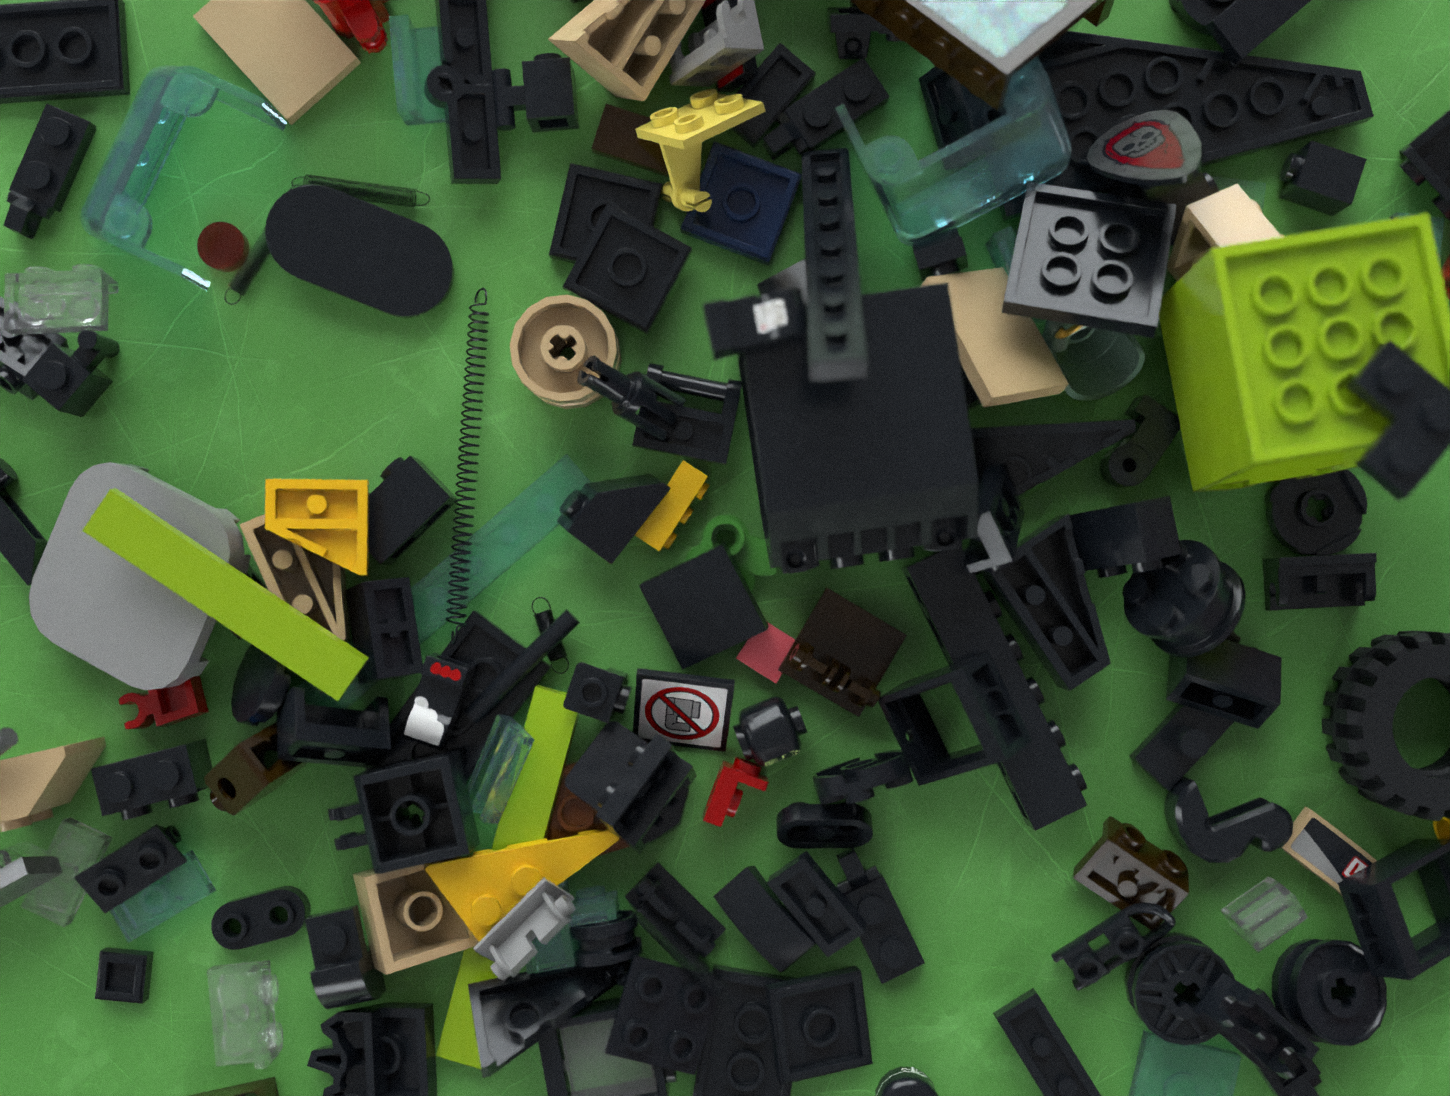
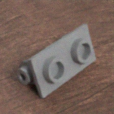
[473,878,576,981]

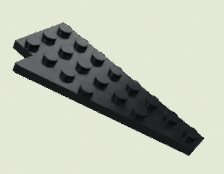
[984,23,1374,221]

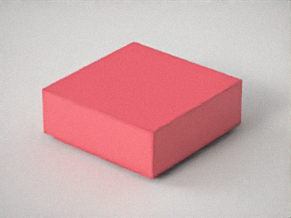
[736,621,795,684]

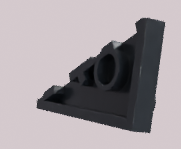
[970,419,1136,496]
[468,959,632,1078]

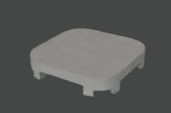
[29,462,251,690]

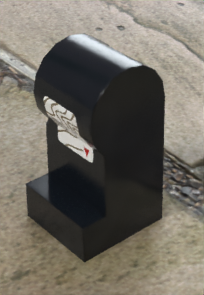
[703,288,808,360]
[1100,394,1181,487]

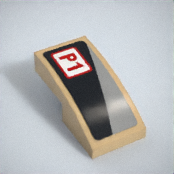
[1281,806,1377,896]

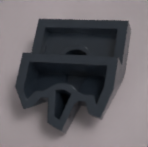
[307,1002,437,1096]

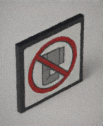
[632,668,735,752]

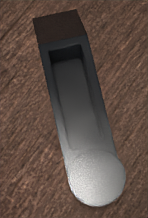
[0,458,47,585]

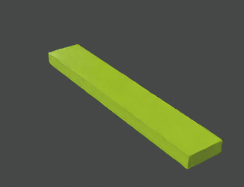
[82,488,369,701]

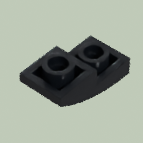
[713,866,816,973]

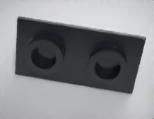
[74,824,187,913]
[625,862,726,961]

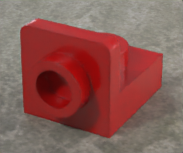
[703,757,769,827]

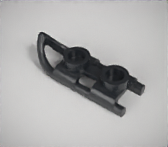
[1051,902,1176,991]

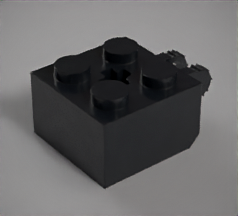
[328,749,480,874]

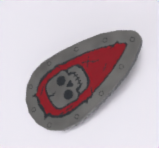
[1087,110,1204,191]

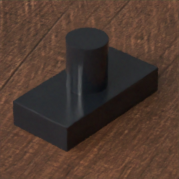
[1130,704,1234,791]

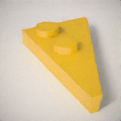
[424,829,620,941]

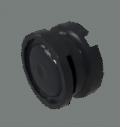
[570,910,643,967]

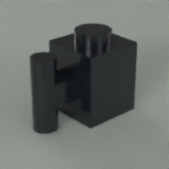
[492,53,579,133]
[22,330,120,417]

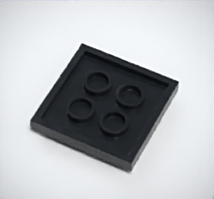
[1002,182,1176,338]

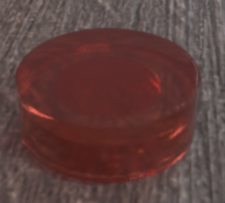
[197,222,249,272]

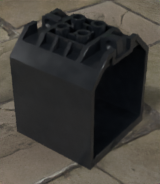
[737,282,978,574]

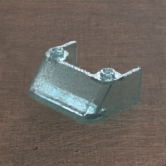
[835,12,1071,247]
[80,65,287,291]

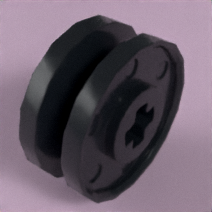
[1124,932,1235,1046]
[1272,939,1387,1046]

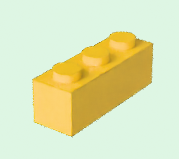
[635,460,710,552]

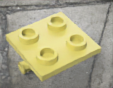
[635,89,766,212]

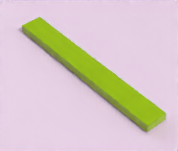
[436,685,579,1070]

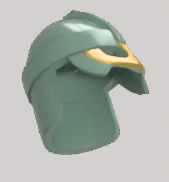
[1042,320,1145,401]

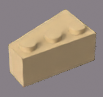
[548,0,706,101]
[239,514,351,643]

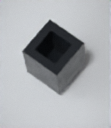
[1279,141,1367,216]

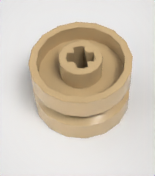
[510,294,622,409]

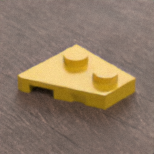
[265,479,369,576]

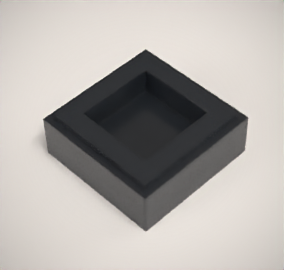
[95,947,153,1004]

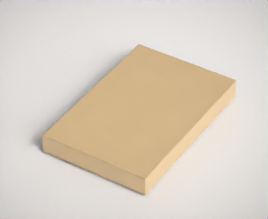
[193,0,361,125]
[921,267,1069,408]

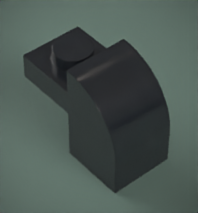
[305,905,386,1010]

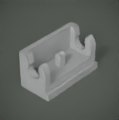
[669,0,764,87]

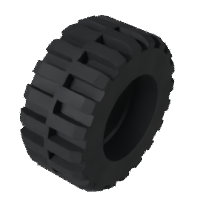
[1322,631,1450,821]

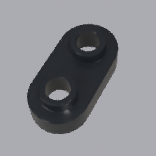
[776,802,873,849]
[211,886,310,950]

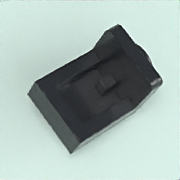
[910,222,968,282]
[563,662,632,723]

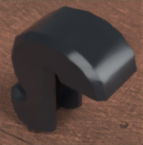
[1165,776,1293,863]

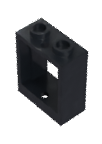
[878,651,1032,786]
[1338,839,1450,980]

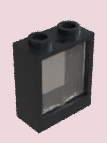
[538,997,677,1096]

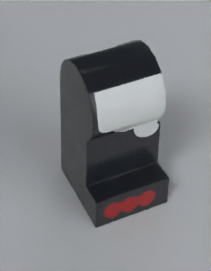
[404,653,476,751]

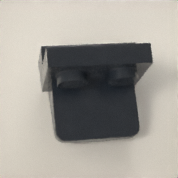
[565,721,697,854]

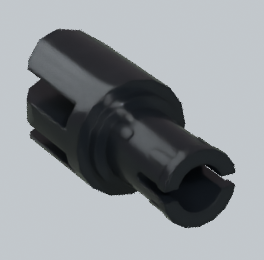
[578,356,686,440]

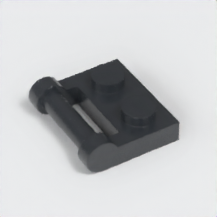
[632,363,743,465]

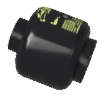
[733,697,807,767]

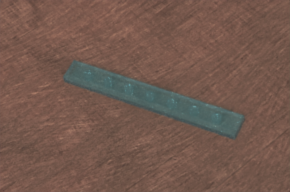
[297,454,591,709]

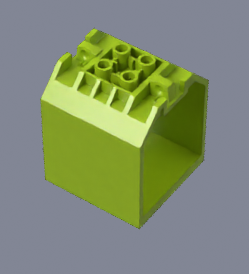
[1159,213,1450,492]

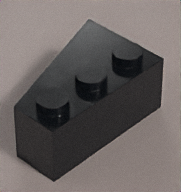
[981,514,1111,691]

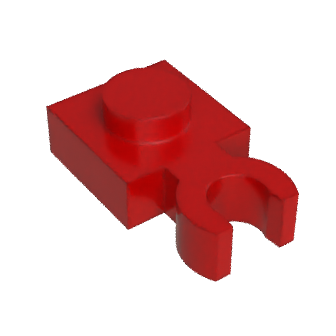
[118,676,209,729]

